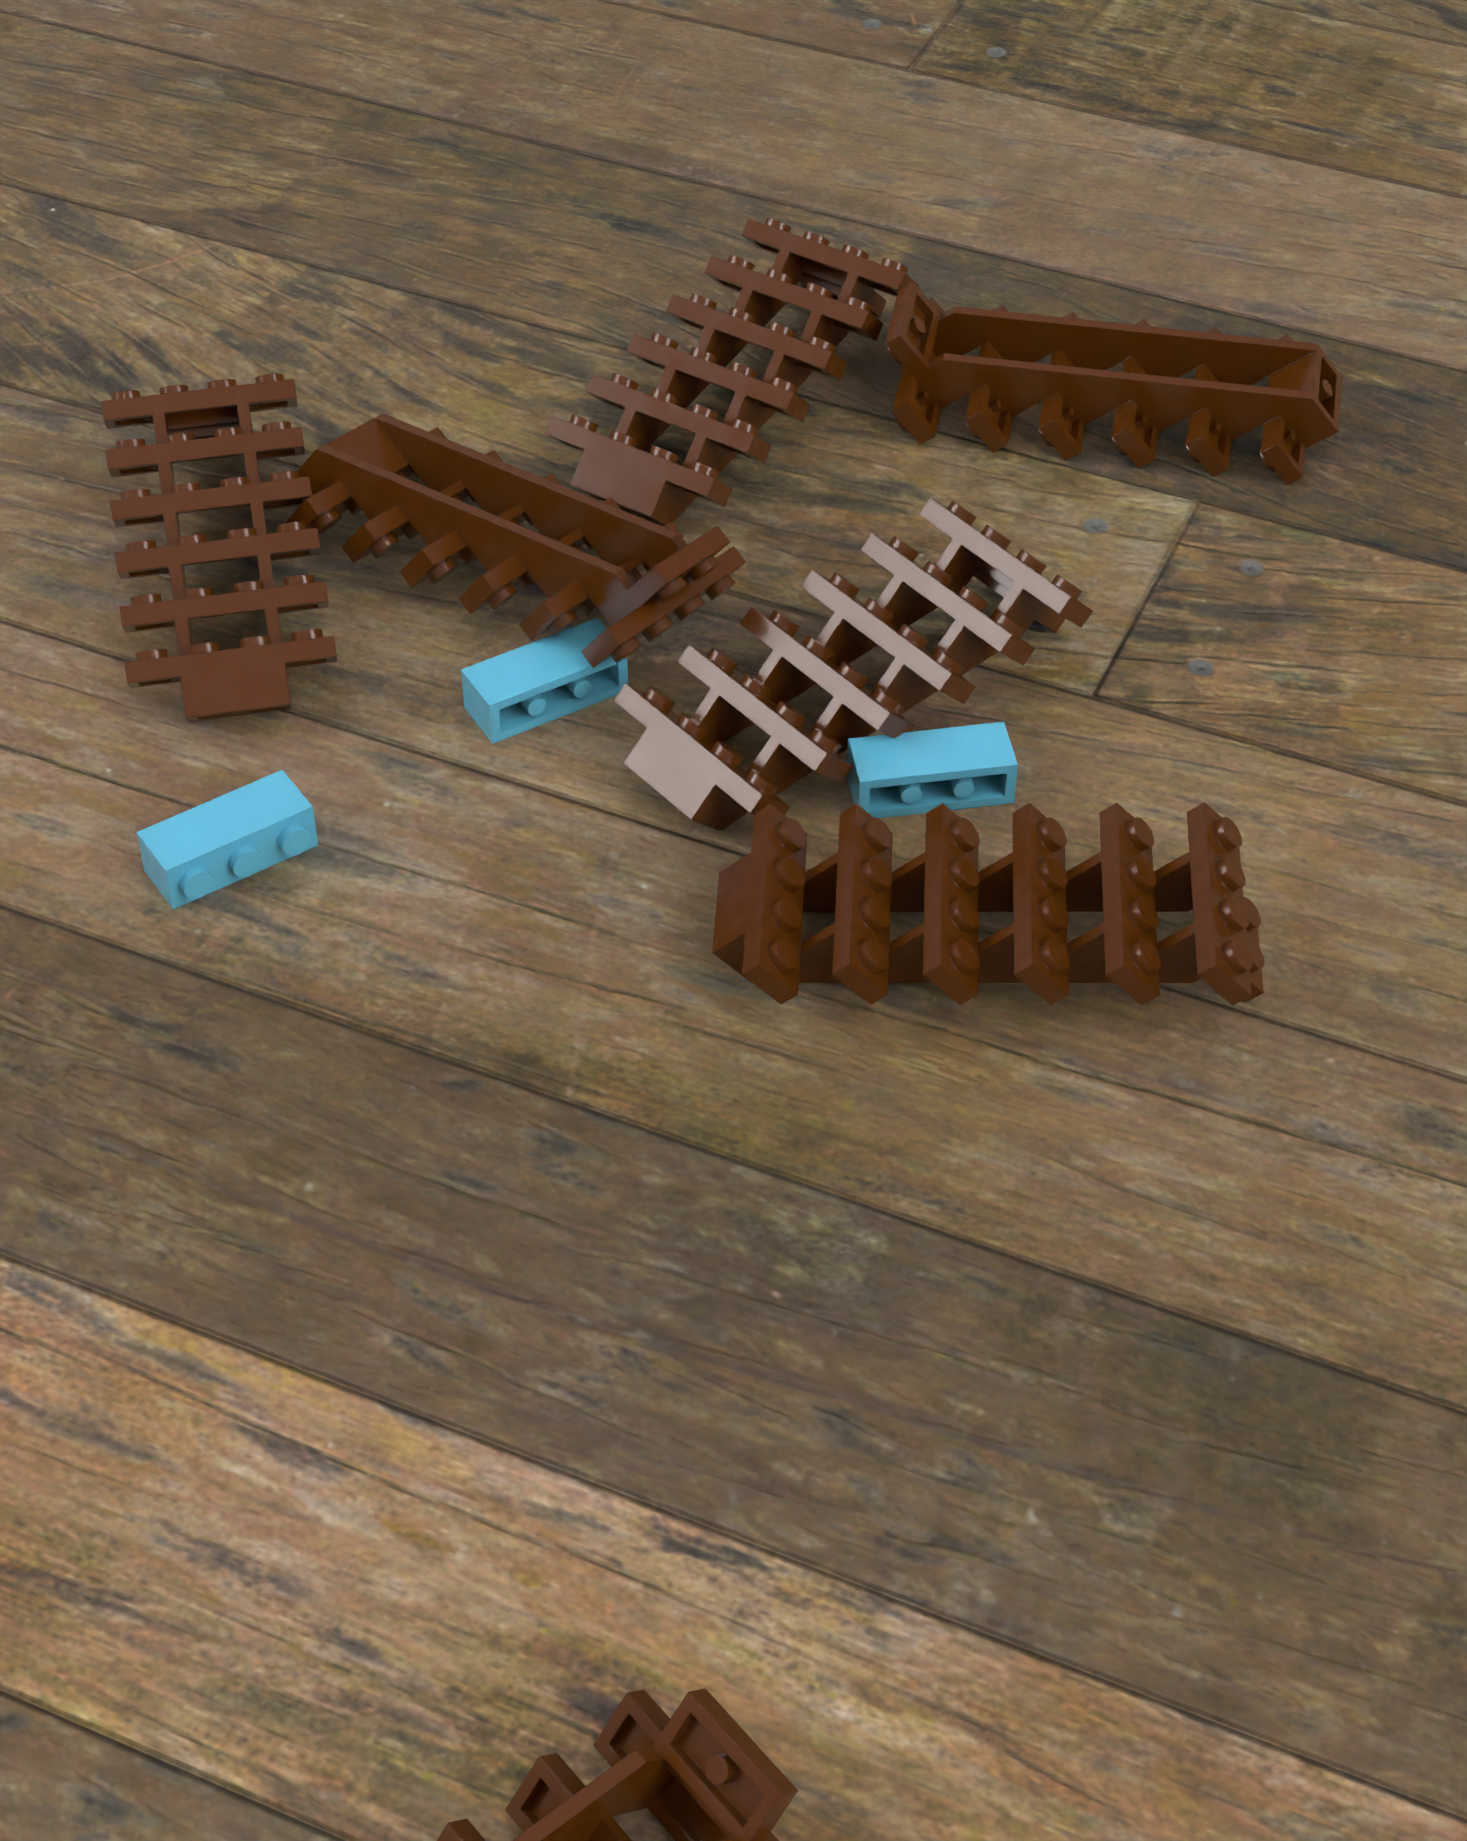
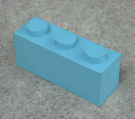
[461,618,628,744]
[847,722,1018,818]
[136,770,318,909]

